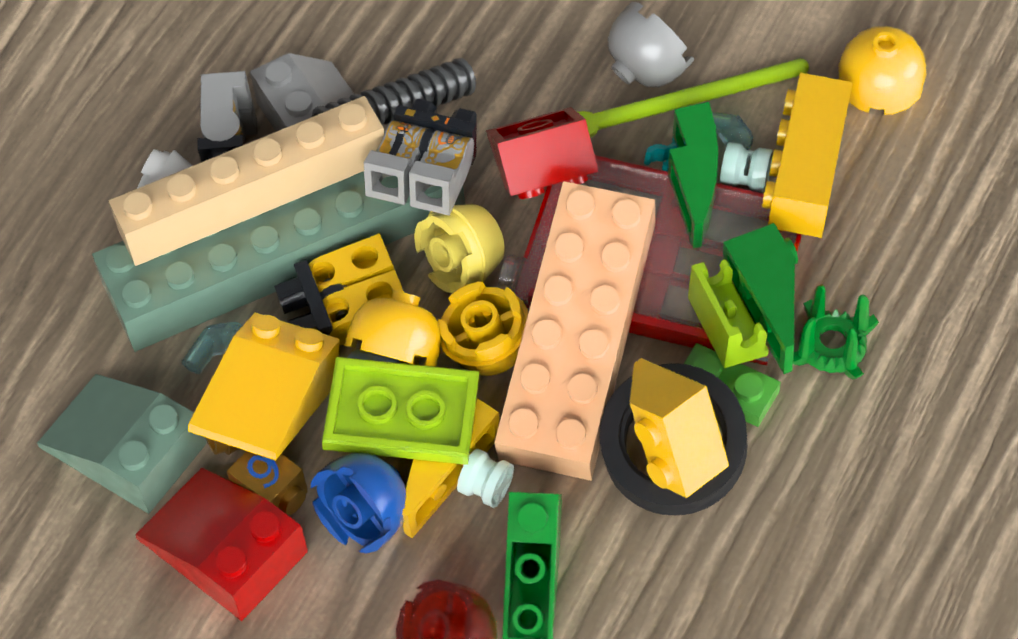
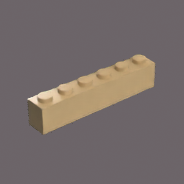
[108,96,384,266]

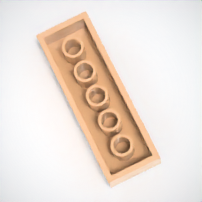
[494,181,656,481]

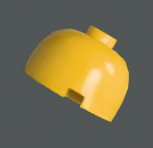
[838,26,926,114]
[344,290,442,367]

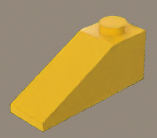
[402,398,500,538]

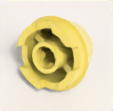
[414,204,505,293]

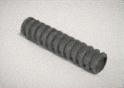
[312,58,476,125]

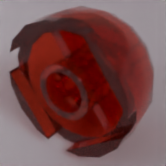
[396,579,498,639]

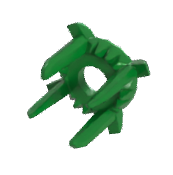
[793,284,879,380]

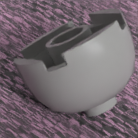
[608,1,694,87]

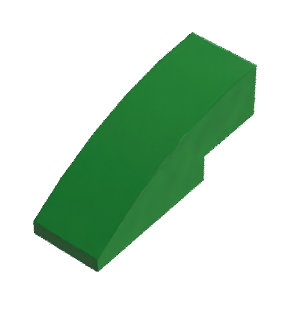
[668,102,718,249]

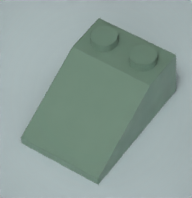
[37,374,207,514]

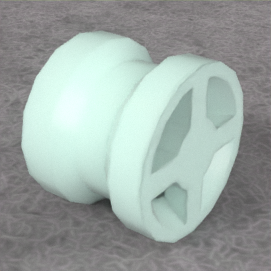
[457,448,514,508]

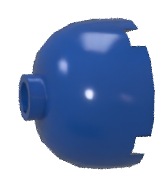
[310,453,406,554]

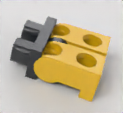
[274,233,404,345]

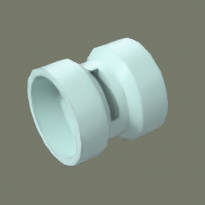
[720,142,773,194]

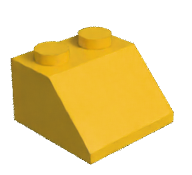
[630,358,729,498]

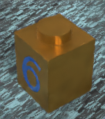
[227,451,308,515]

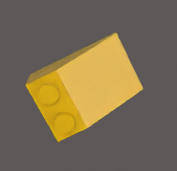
[188,312,340,461]

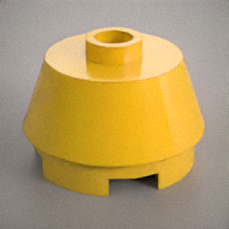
[438,281,528,376]

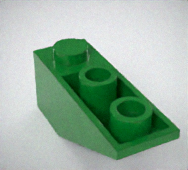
[502,492,562,639]

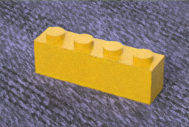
[762,73,853,238]

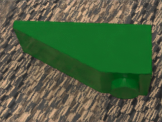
[723,223,798,374]

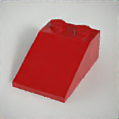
[135,468,308,621]

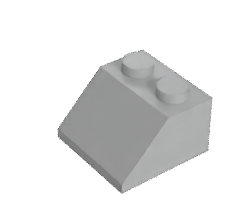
[250,53,354,132]

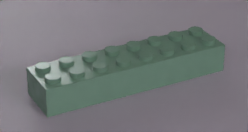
[92,132,465,352]

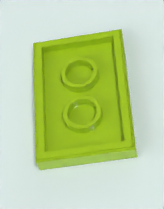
[322,357,479,465]

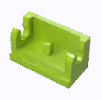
[688,260,769,368]

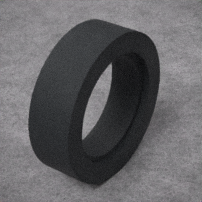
[599,363,747,516]

